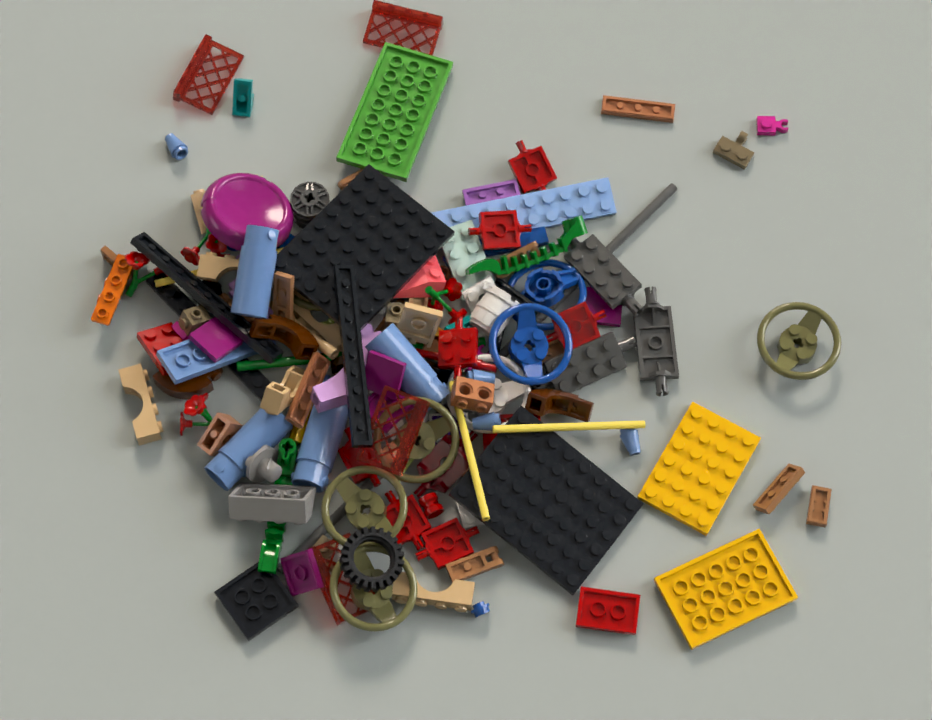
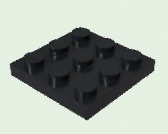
[214,562,299,641]

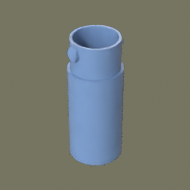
[230,225,279,318]
[365,323,450,413]
[291,404,349,493]
[204,409,293,491]

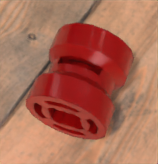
[418,492,444,519]

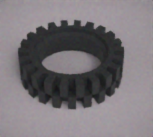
[339,526,404,592]

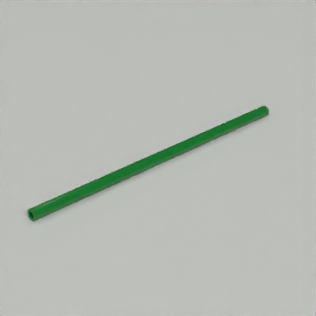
[237,337,486,371]

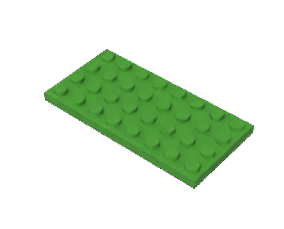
[336,42,453,182]

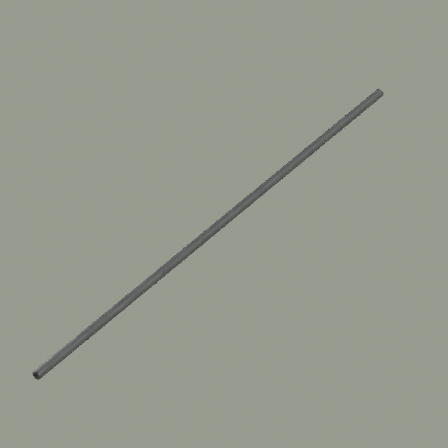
[277,183,677,575]

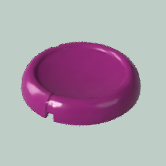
[200,173,294,251]

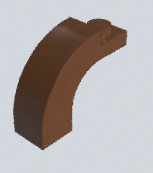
[249,314,319,360]
[152,367,223,400]
[525,389,594,422]

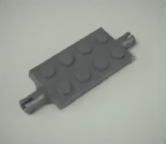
[564,234,644,317]
[633,286,679,396]
[530,332,637,393]

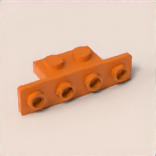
[91,254,133,326]

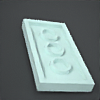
[442,220,495,302]

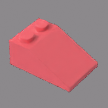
[393,255,446,298]

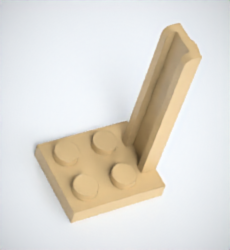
[396,297,443,348]

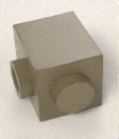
[385,302,404,329]
[178,305,212,336]

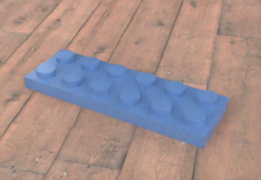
[156,339,276,385]

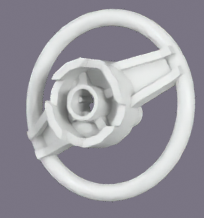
[446,354,531,434]

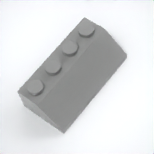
[228,482,316,525]

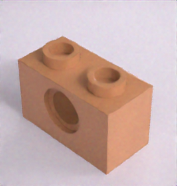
[197,412,243,457]

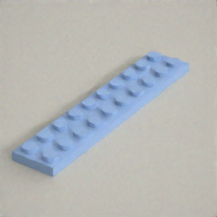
[431,177,617,250]

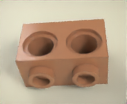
[450,376,495,414]

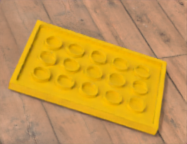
[637,401,761,536]
[654,528,798,650]

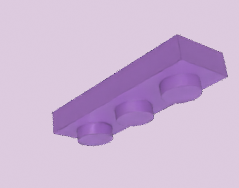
[462,179,521,206]

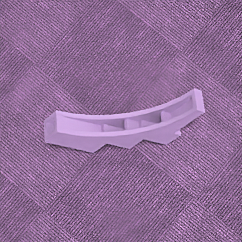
[310,324,381,413]

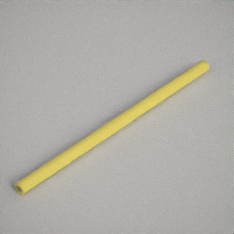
[448,381,490,521]
[492,421,646,433]

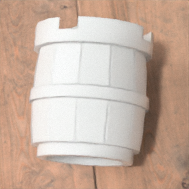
[469,285,520,337]

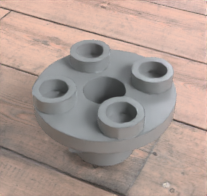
[245,445,282,483]

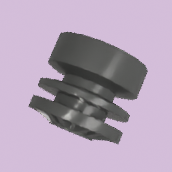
[290,182,330,229]

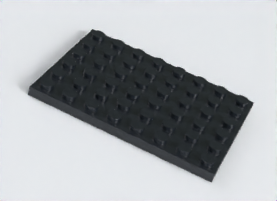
[274,164,455,330]
[449,406,644,595]

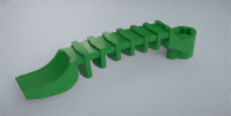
[465,215,588,275]
[258,438,298,574]

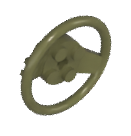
[757,302,841,380]
[373,397,460,484]
[321,465,408,546]
[330,544,417,632]

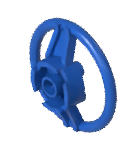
[508,259,587,331]
[489,303,573,385]

